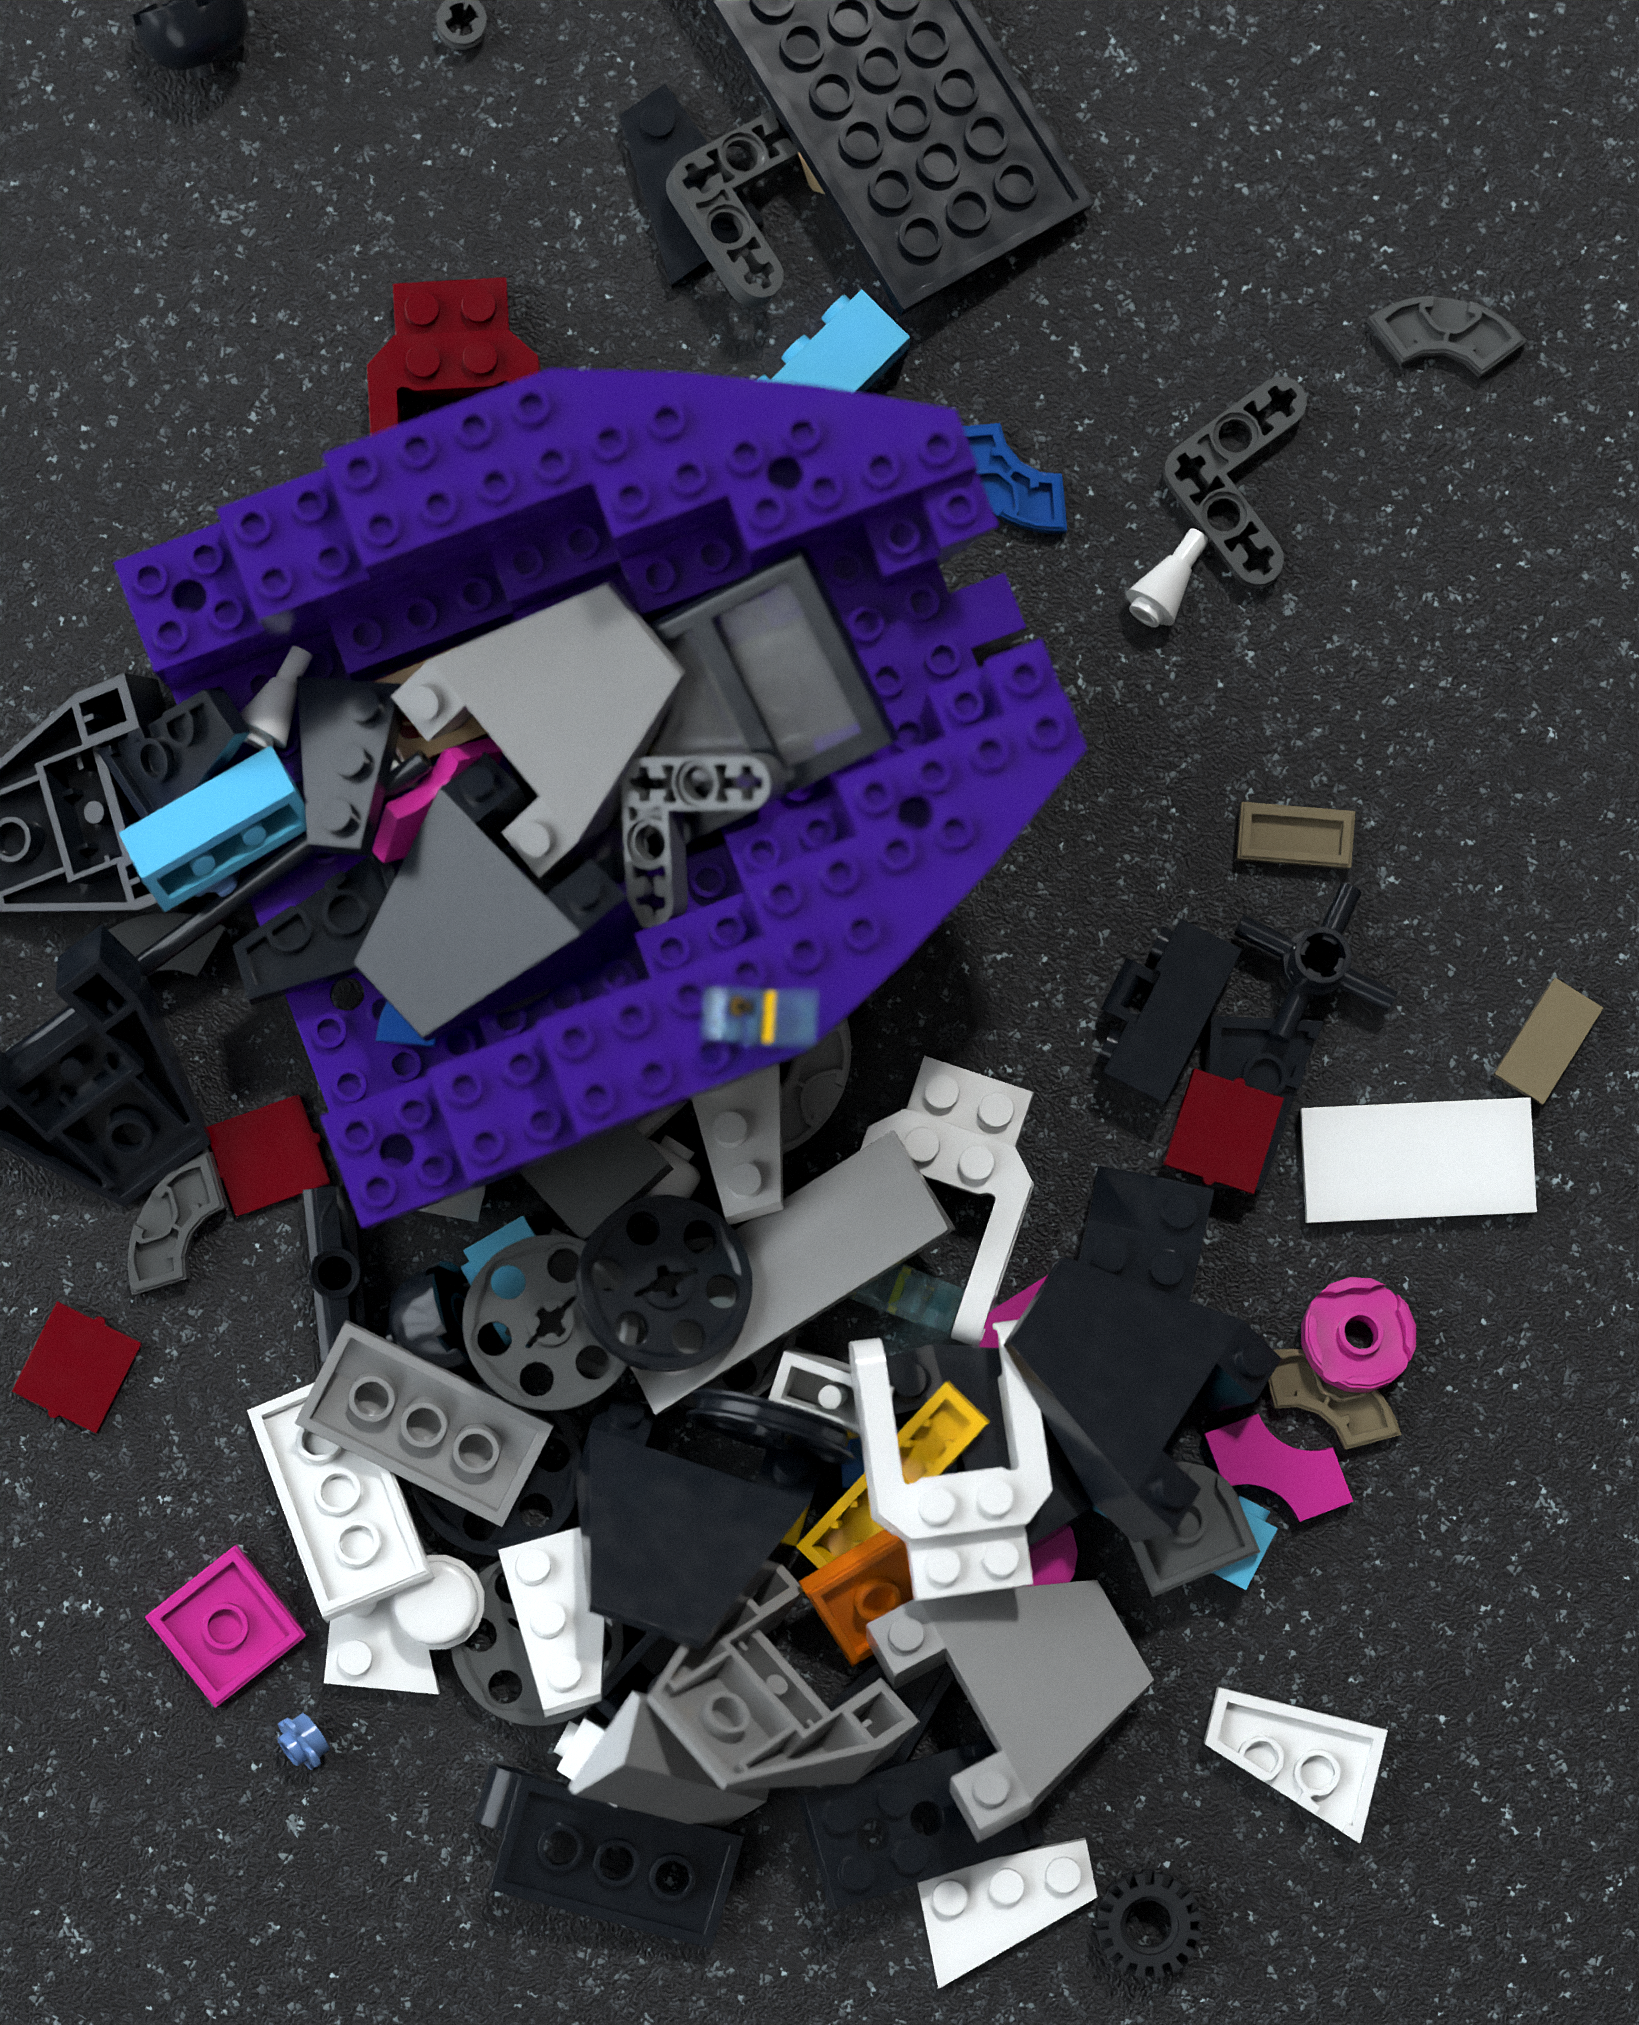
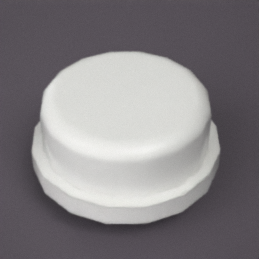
[390,1555,485,1650]

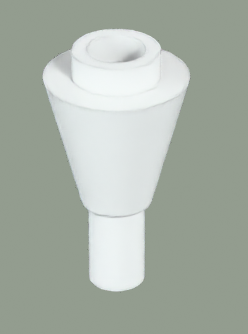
[1126,528,1209,627]
[240,646,313,751]

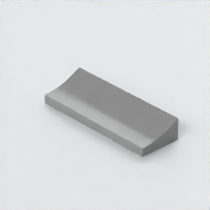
[630,1131,955,1415]

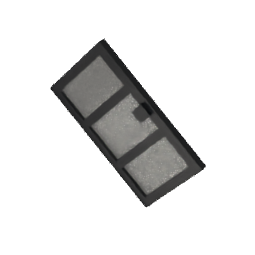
[503,546,900,880]

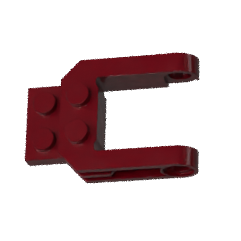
[367,277,541,436]

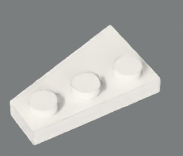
[324,1596,440,1694]
[1203,1686,1388,1843]
[918,1838,1097,1989]

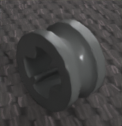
[436,0,487,51]

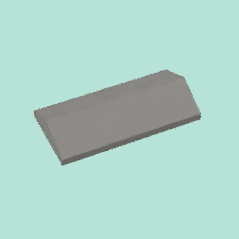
[294,1320,554,1527]
[568,1691,769,1828]

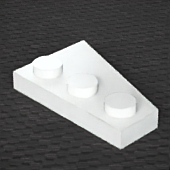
[498,1527,605,1717]

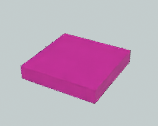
[145,1544,308,1708]

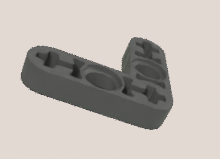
[666,110,799,308]
[1163,376,1307,589]
[621,754,785,928]

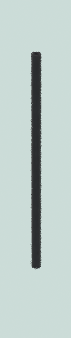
[4,750,433,1060]

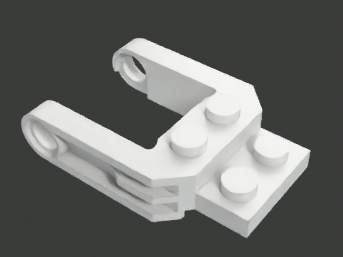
[860,1056,1034,1347]
[849,1320,1052,1601]

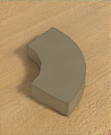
[1267,1349,1401,1449]

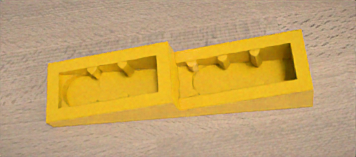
[796,1381,990,1569]

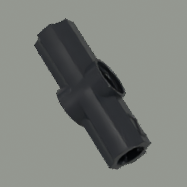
[303,1185,369,1362]

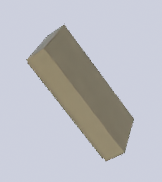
[1236,802,1356,870]
[1492,977,1603,1105]

